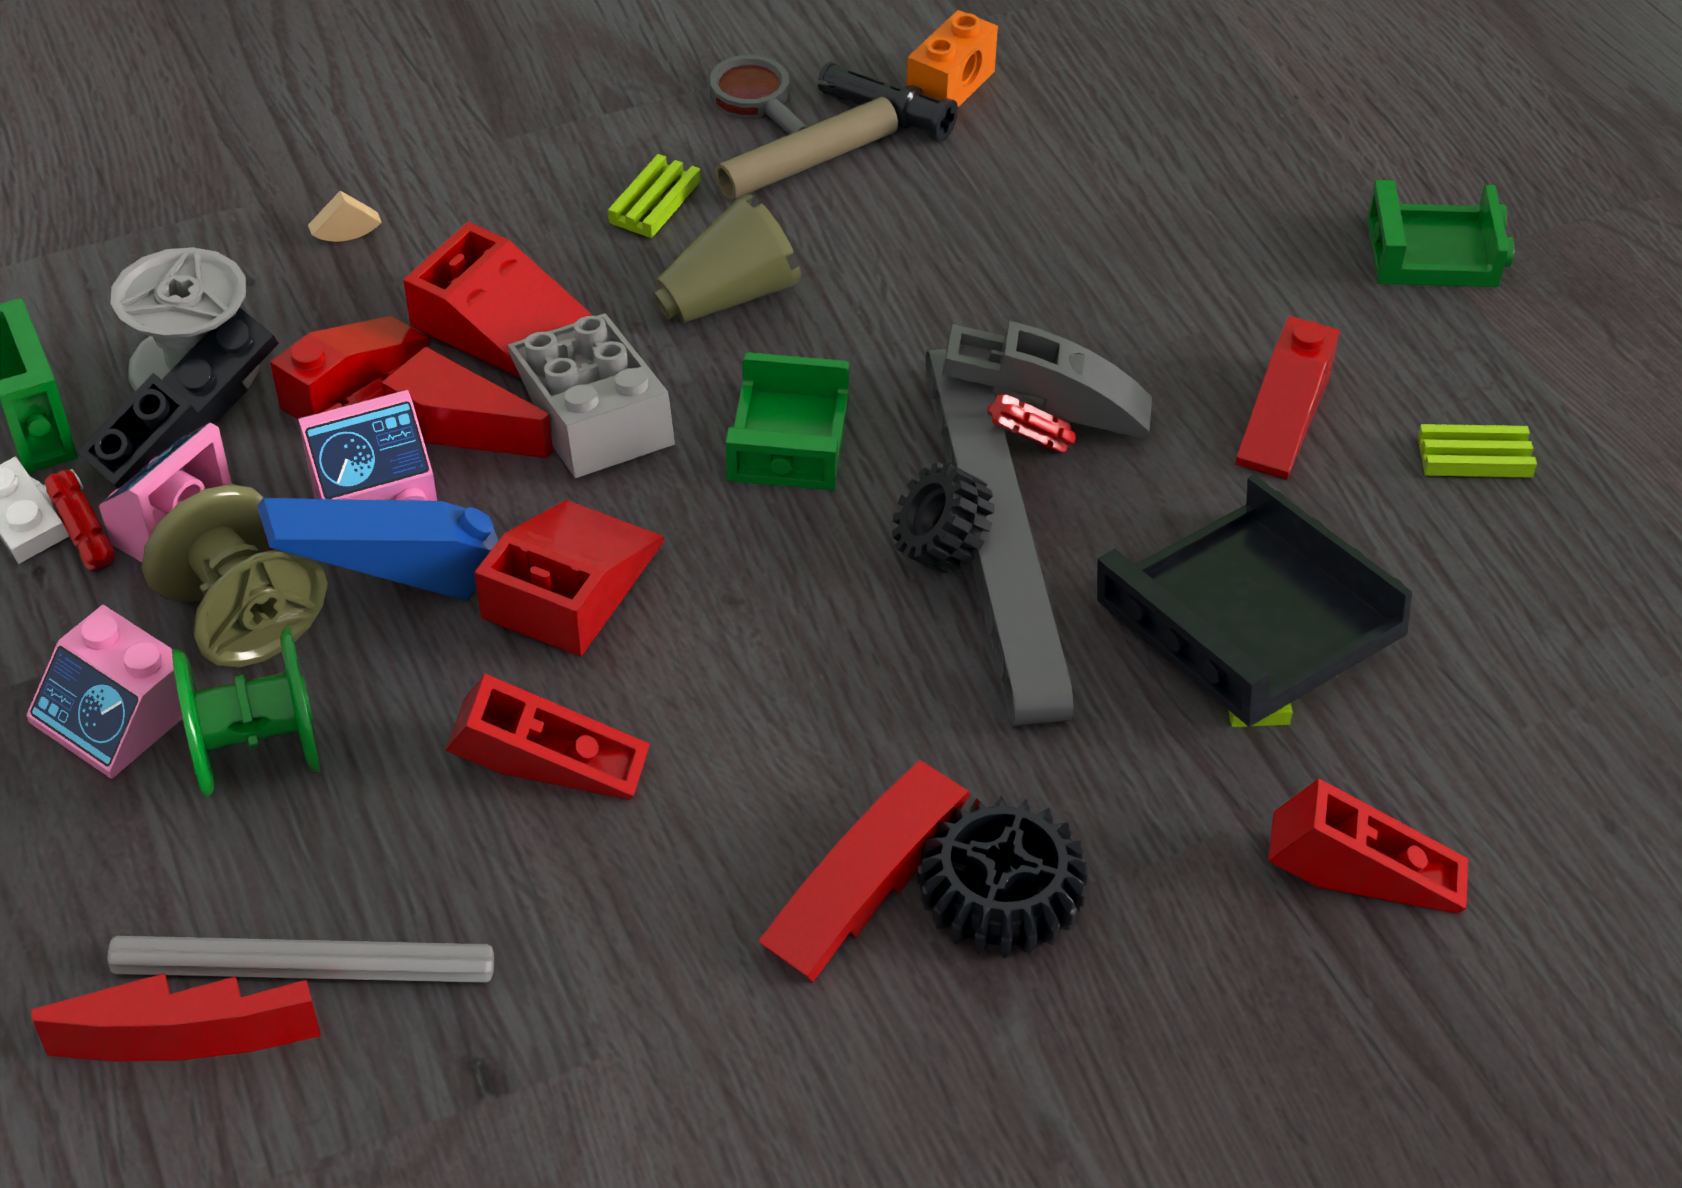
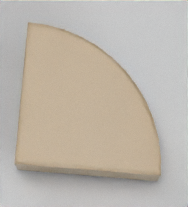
[308,191,382,242]

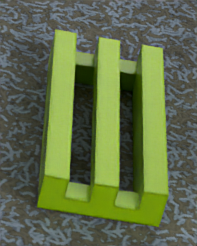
[608,154,701,239]
[1417,424,1537,478]

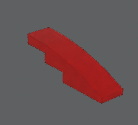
[758,760,971,982]
[31,973,321,1062]

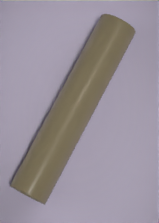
[715,96,898,201]

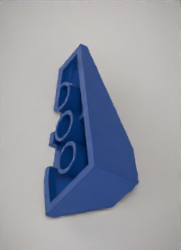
[257,498,498,601]

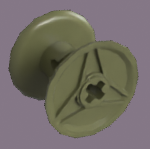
[141,484,328,668]

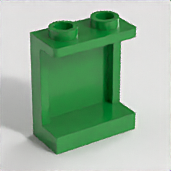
[1367,180,1514,287]
[0,297,78,473]
[726,352,850,491]

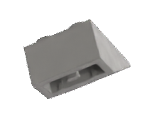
[508,313,675,479]

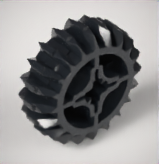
[918,795,1089,958]

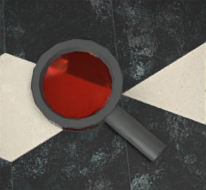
[710,55,808,135]

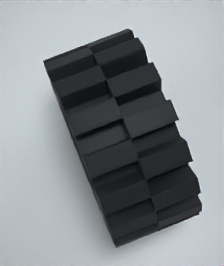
[892,462,995,573]

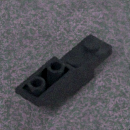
[76,307,279,488]

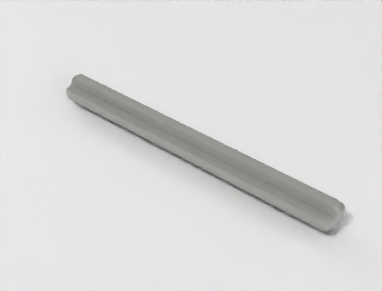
[107,936,494,983]

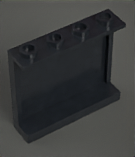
[1097,475,1412,727]

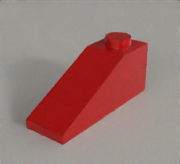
[270,316,430,419]
[1235,316,1340,480]
[382,347,553,458]
[445,674,650,800]
[1268,778,1468,914]

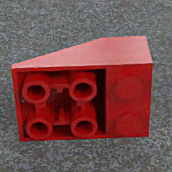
[403,222,593,378]
[474,500,664,657]

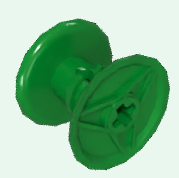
[172,625,321,799]

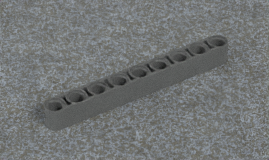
[925,348,1074,727]

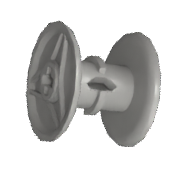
[110,247,260,391]

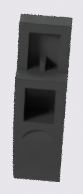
[942,320,1152,440]

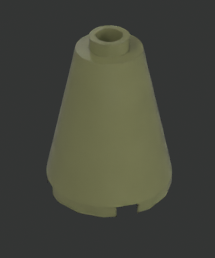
[653,193,801,323]

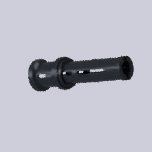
[818,62,958,142]

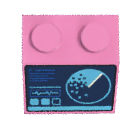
[298,390,437,501]
[99,423,232,562]
[26,605,183,779]

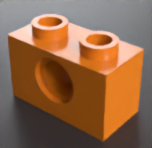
[906,10,998,107]

